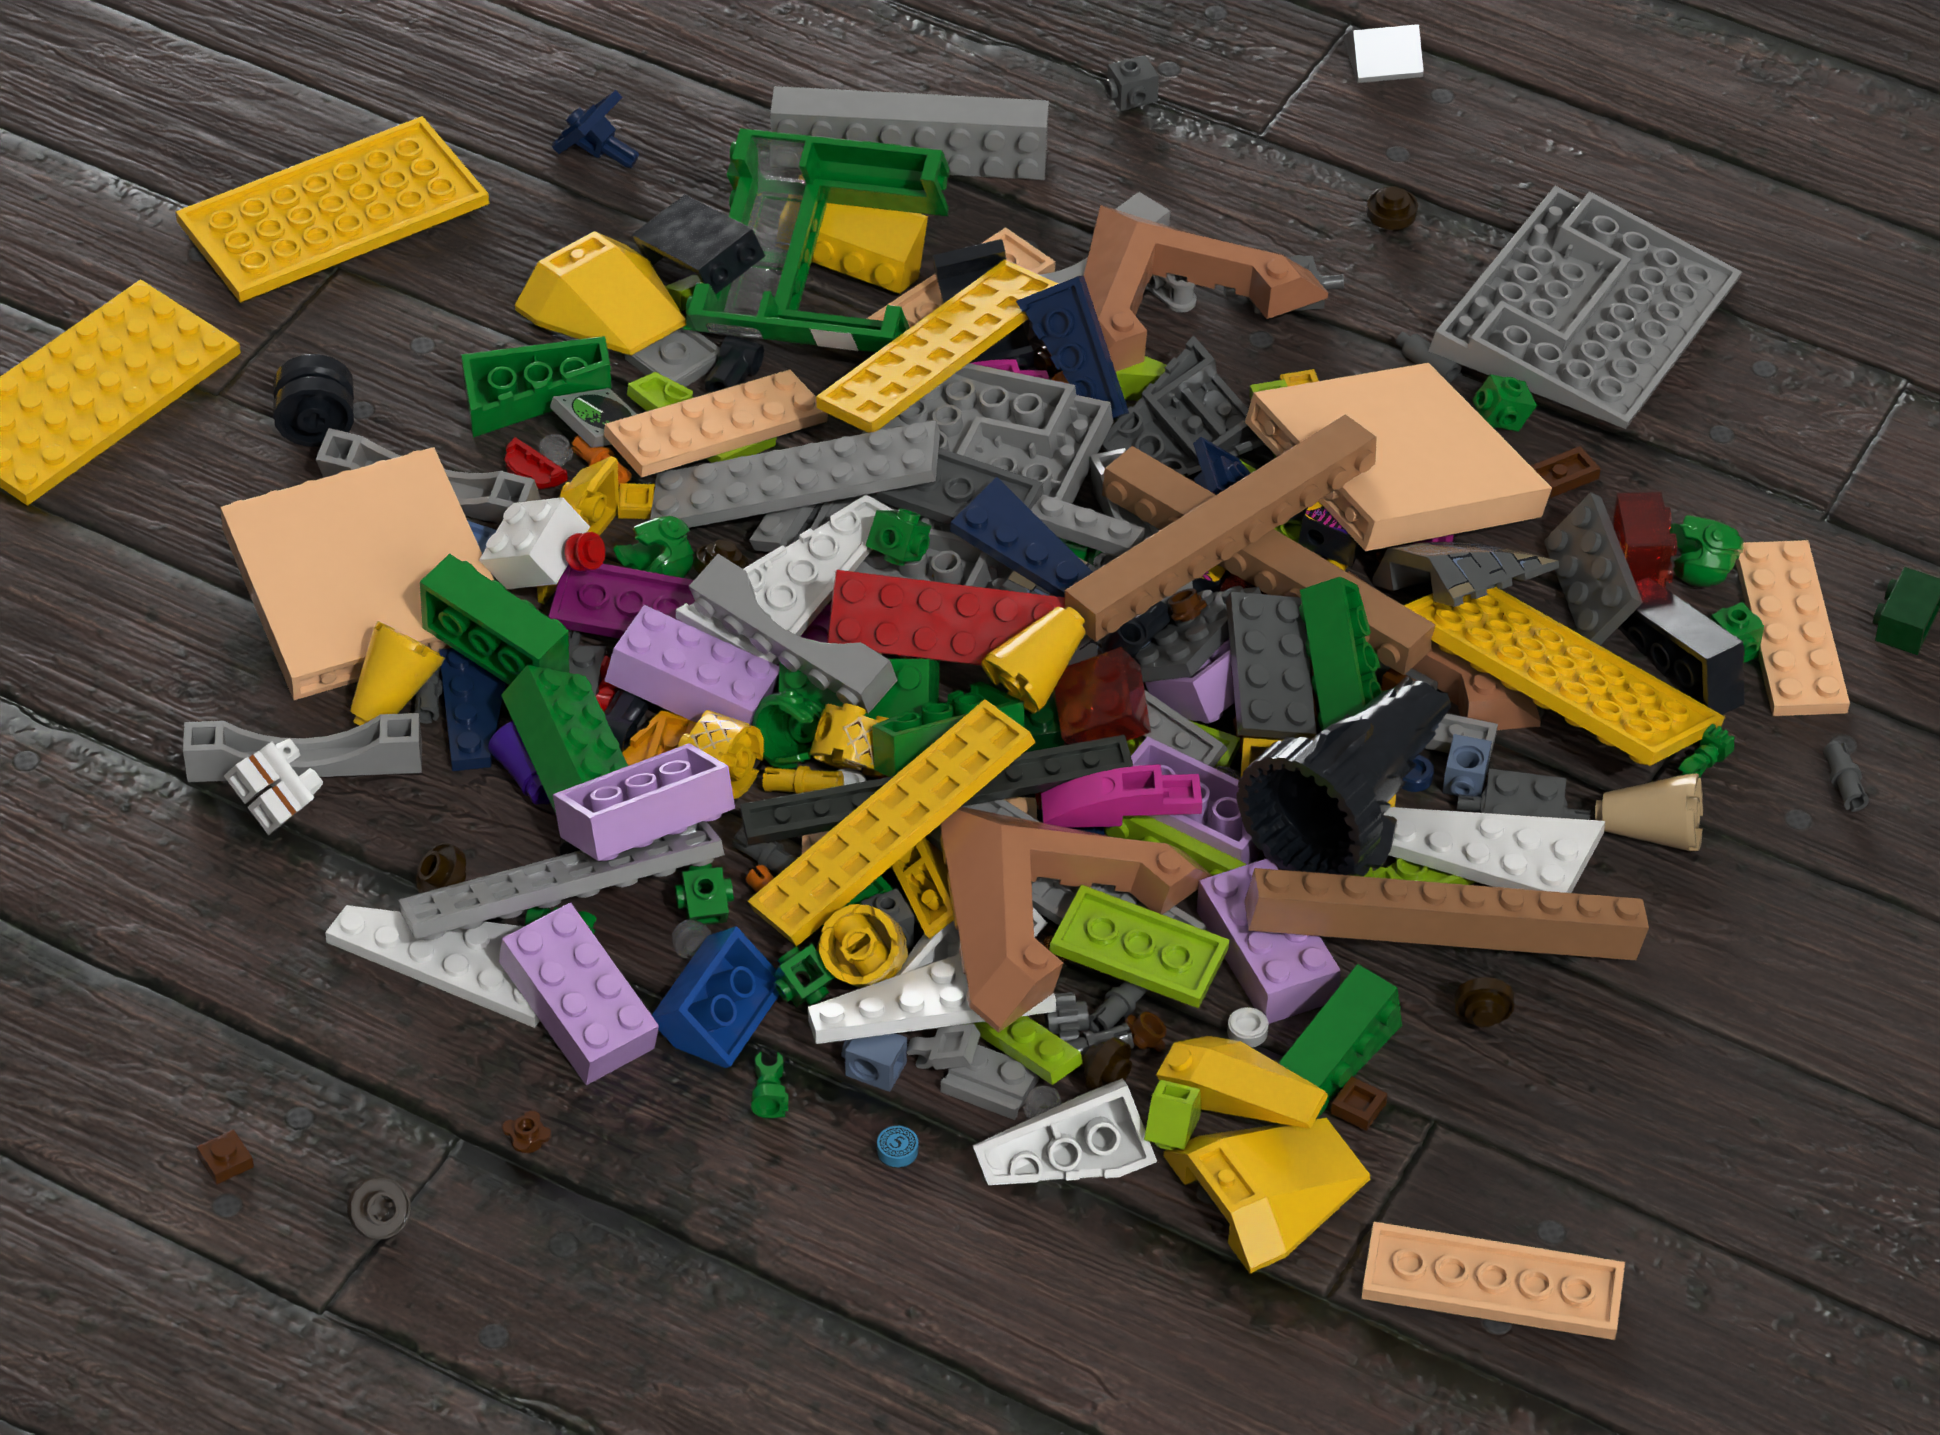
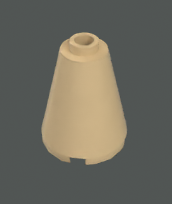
[1595,773,1703,852]

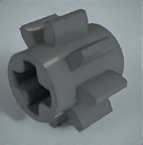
[1044,992,1089,1042]

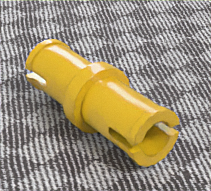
[762,766,844,794]

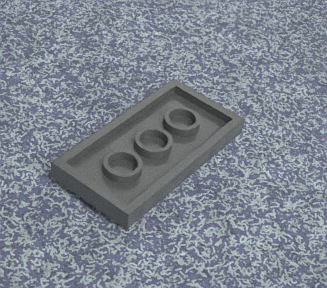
[876,448,1044,525]
[1544,492,1643,645]
[1125,586,1262,684]
[1226,591,1316,739]

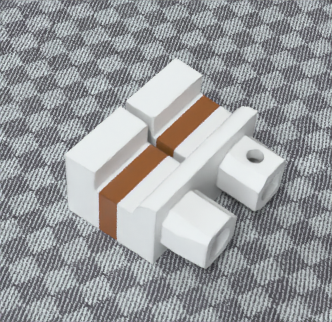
[224,739,323,835]

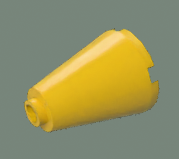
[981,607,1086,713]
[350,621,445,726]

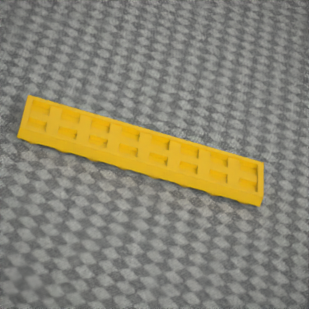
[816,259,1059,433]
[748,699,1036,947]

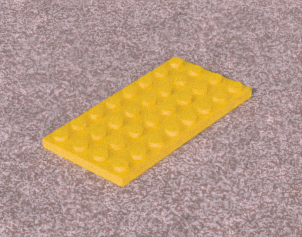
[176,116,489,303]
[0,279,241,506]
[1404,587,1725,766]

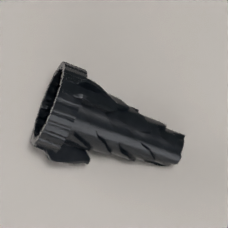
[1236,676,1451,876]

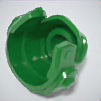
[1668,515,1744,587]
[613,516,694,578]
[752,689,823,769]

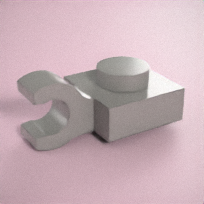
[906,1024,981,1070]

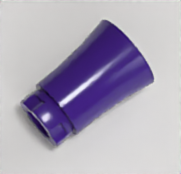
[488,721,551,805]

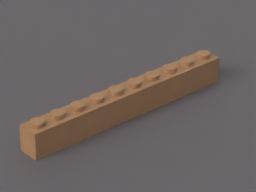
[1065,414,1377,642]
[1102,446,1435,675]
[1244,868,1649,960]

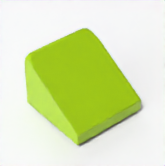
[665,275,702,311]

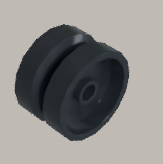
[273,354,354,447]

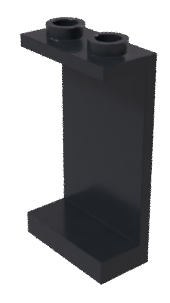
[632,195,765,295]
[933,239,1034,370]

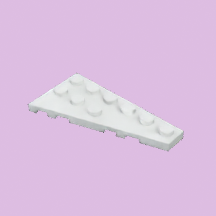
[676,494,893,665]
[1383,807,1605,893]
[325,905,540,1028]
[808,954,1056,1044]

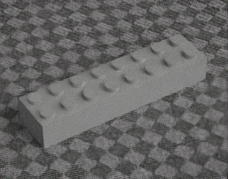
[770,86,1049,180]

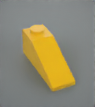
[892,838,954,938]

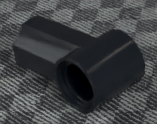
[705,335,764,393]
[1102,601,1171,665]
[604,688,651,752]

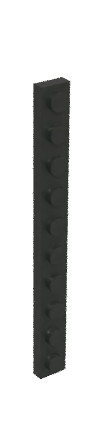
[740,735,1133,845]

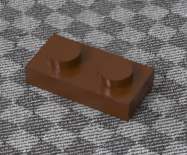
[1531,446,1601,499]

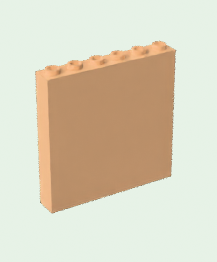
[1245,363,1552,551]
[221,447,494,700]

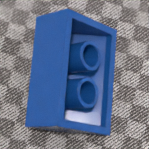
[652,926,779,1068]

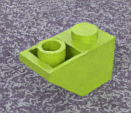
[1144,1080,1201,1150]

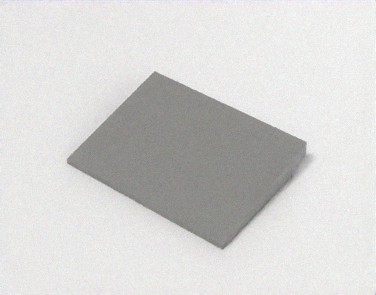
[1428,185,1742,429]
[811,363,1113,590]

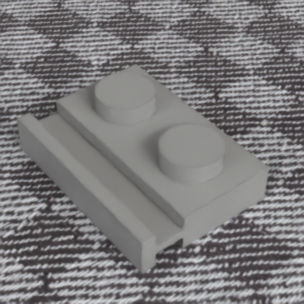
[941,1044,1040,1120]

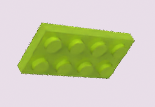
[1050,884,1230,1008]

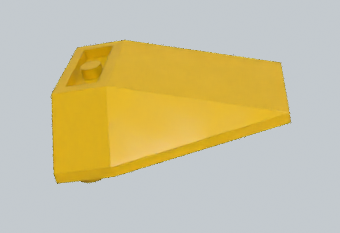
[515,231,687,356]
[1164,1118,1371,1273]

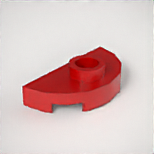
[505,437,568,489]

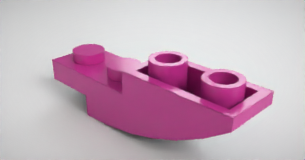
[1041,764,1202,828]

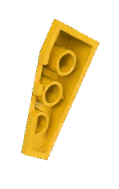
[537,456,619,605]
[1156,1036,1328,1129]

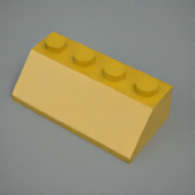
[776,174,928,294]

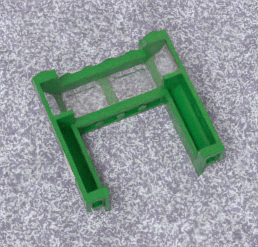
[683,128,949,352]

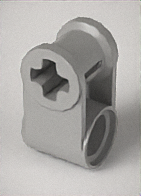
[1145,273,1197,312]

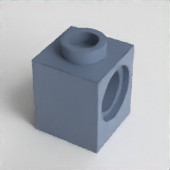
[1443,734,1492,797]
[841,1033,907,1092]

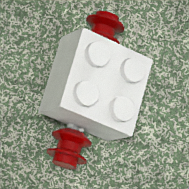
[479,497,606,589]

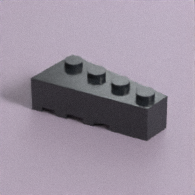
[1618,577,1745,715]

